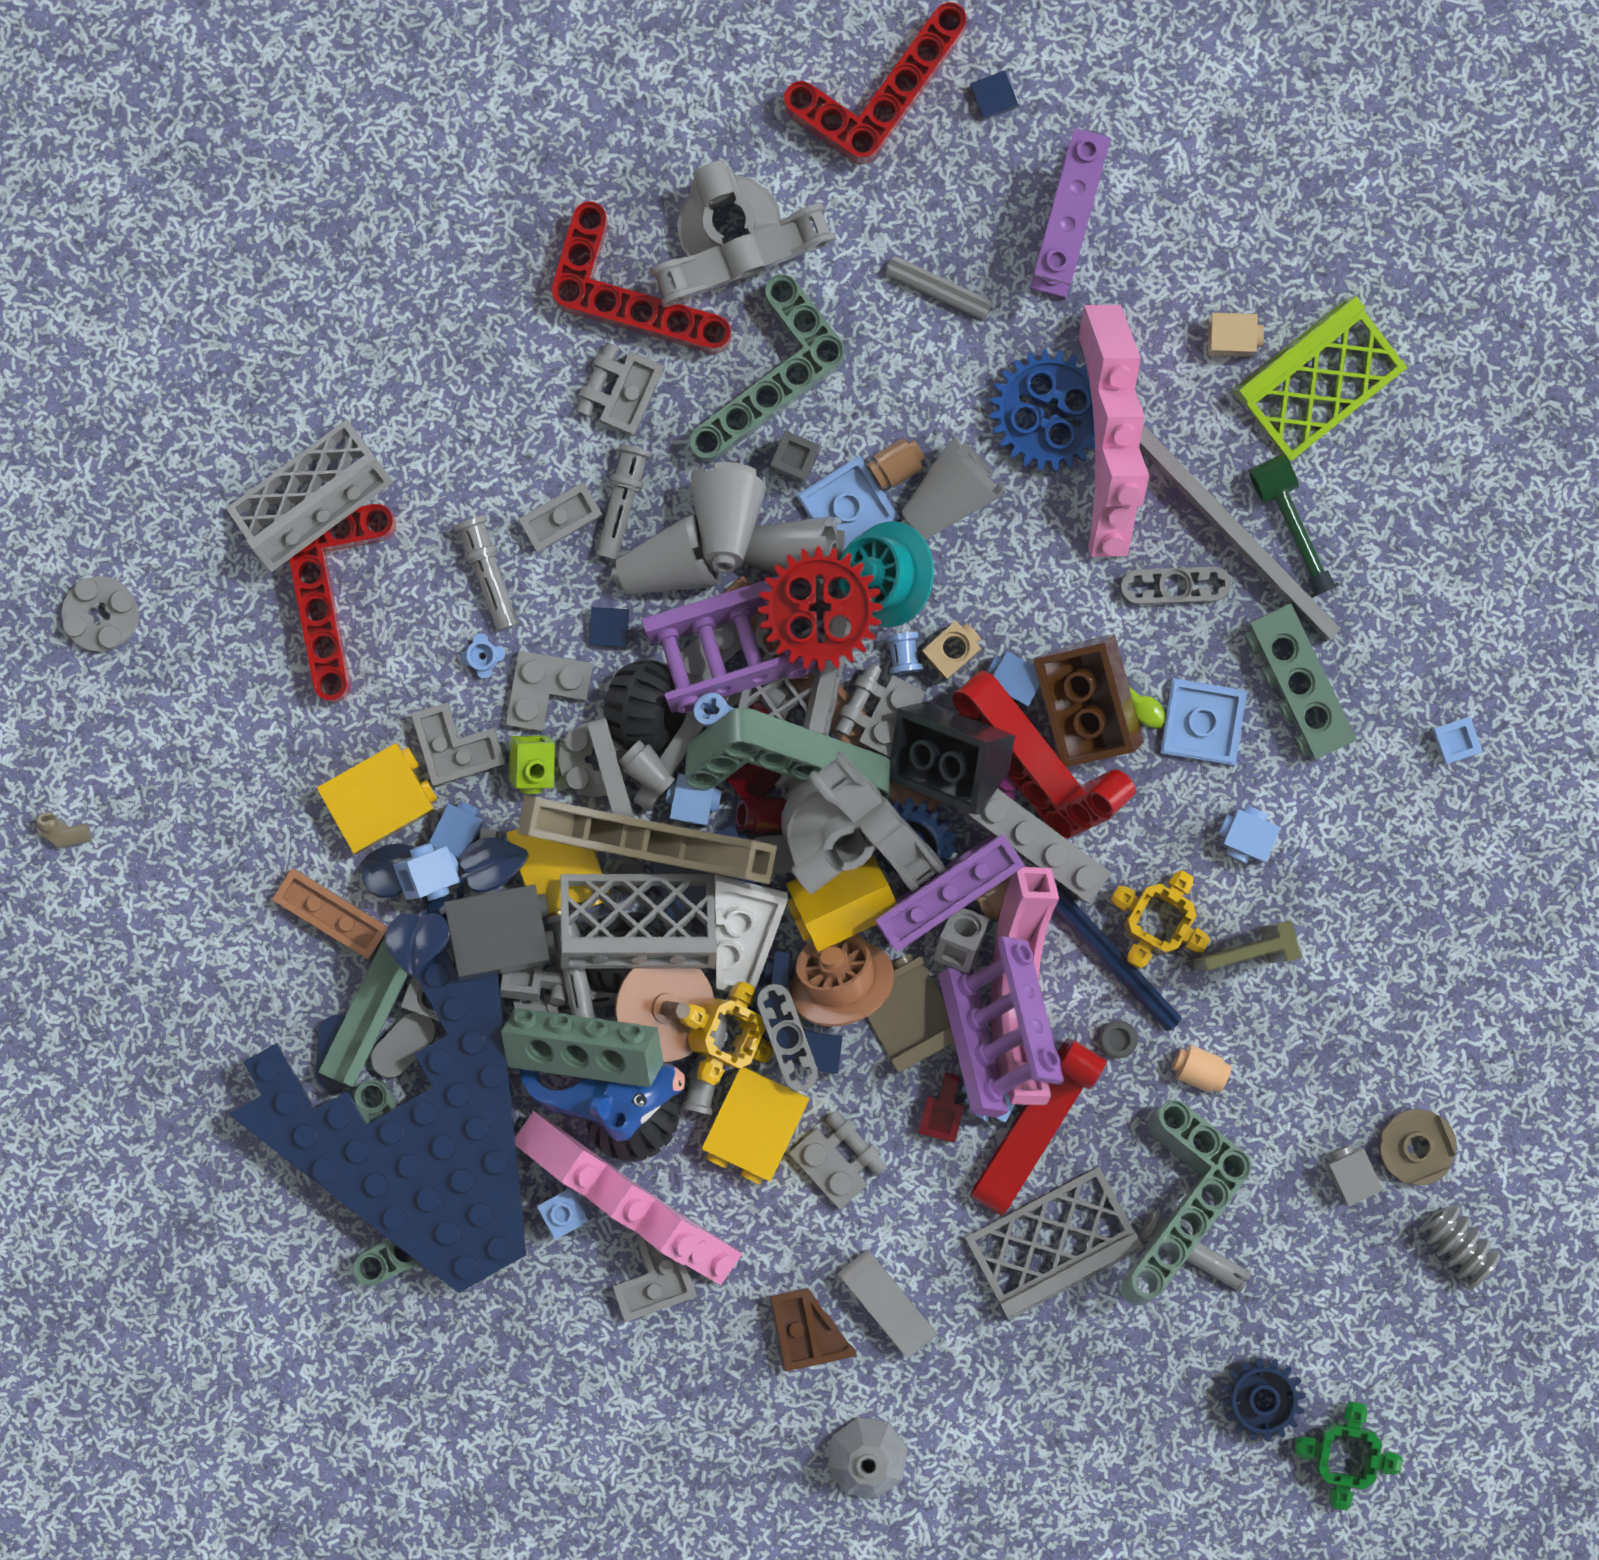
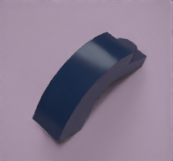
[755,951,843,1074]

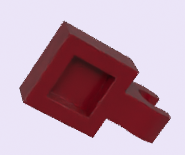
[918,1072,964,1143]

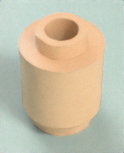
[1172,1044,1231,1093]

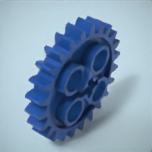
[989,349,1095,473]

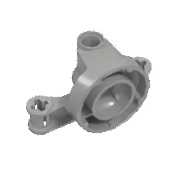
[649,160,836,307]
[781,750,946,894]

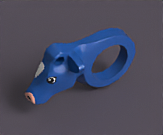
[519,1063,685,1141]

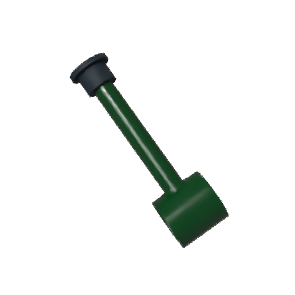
[1248,454,1339,598]

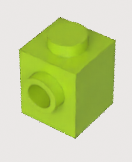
[509,735,555,794]

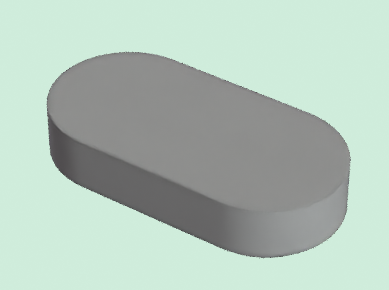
[371,1012,436,1078]

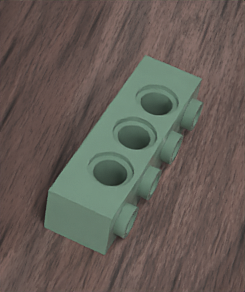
[1244,603,1357,761]
[501,1008,663,1087]

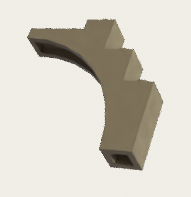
[517,795,777,884]

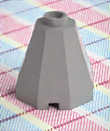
[827,1416,908,1499]

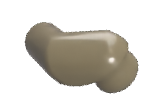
[36,812,92,848]

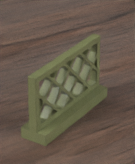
[1190,920,1302,971]

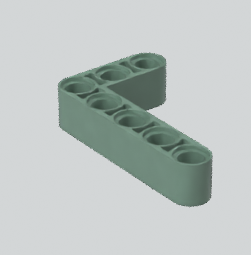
[690,274,844,463]
[685,708,890,800]
[353,1079,419,1286]
[1121,1100,1251,1306]

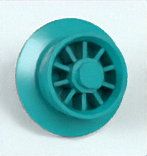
[838,521,934,628]

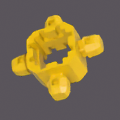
[1110,870,1211,969]
[678,981,774,1086]

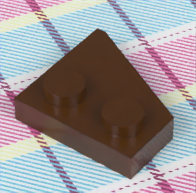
[769,1288,857,1371]

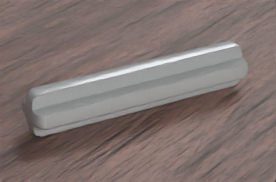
[885,256,992,320]

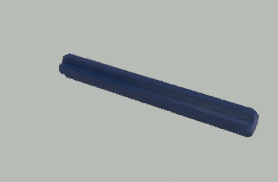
[1054,883,1182,1031]

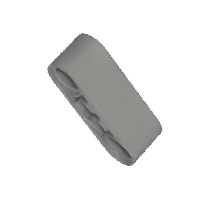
[838,1249,938,1359]

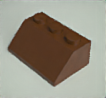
[1033,634,1144,767]

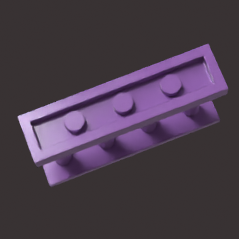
[1029,128,1111,299]
[642,576,817,714]
[874,833,1025,952]
[938,936,1064,1118]

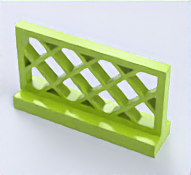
[1232,296,1408,462]

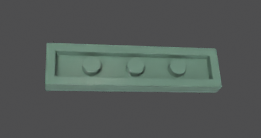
[318,935,408,1089]

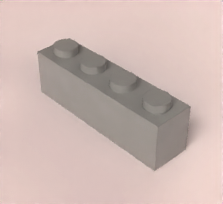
[961,789,1111,904]

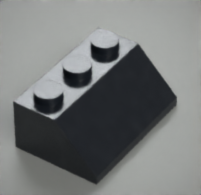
[890,701,1015,815]

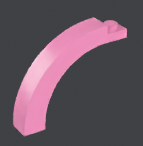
[991,867,1059,1105]

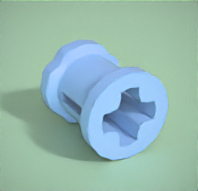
[885,632,924,675]
[694,692,734,727]

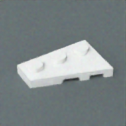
[714,874,788,992]

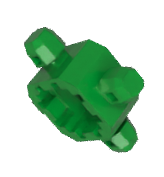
[1293,1401,1403,1510]

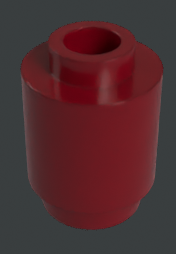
[735,796,787,835]

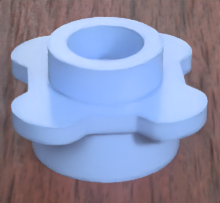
[460,634,505,679]

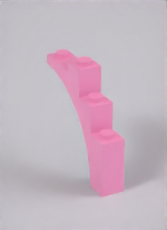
[1079,305,1149,557]
[515,1111,742,1285]

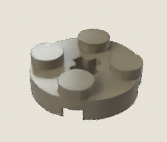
[1379,1108,1457,1185]

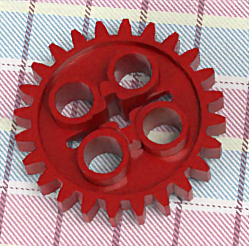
[758,546,883,672]

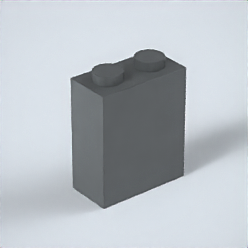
[444,884,556,982]

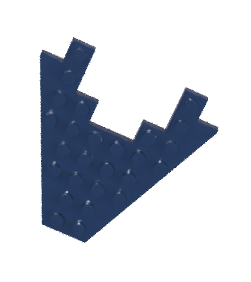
[230,949,527,1293]

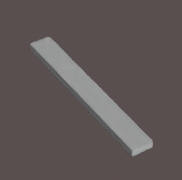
[1139,425,1340,642]

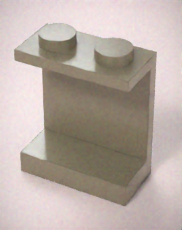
[868,953,954,1073]

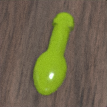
[1129,687,1166,729]

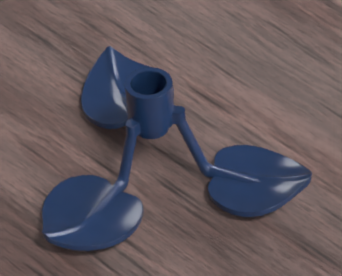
[362,838,529,977]

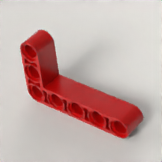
[784,2,967,164]
[552,201,732,354]
[289,504,397,703]
[952,671,1136,839]
[969,1038,1107,1216]

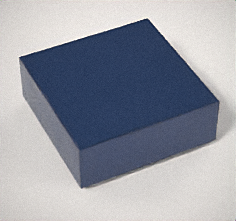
[970,70,1019,121]
[589,607,630,648]

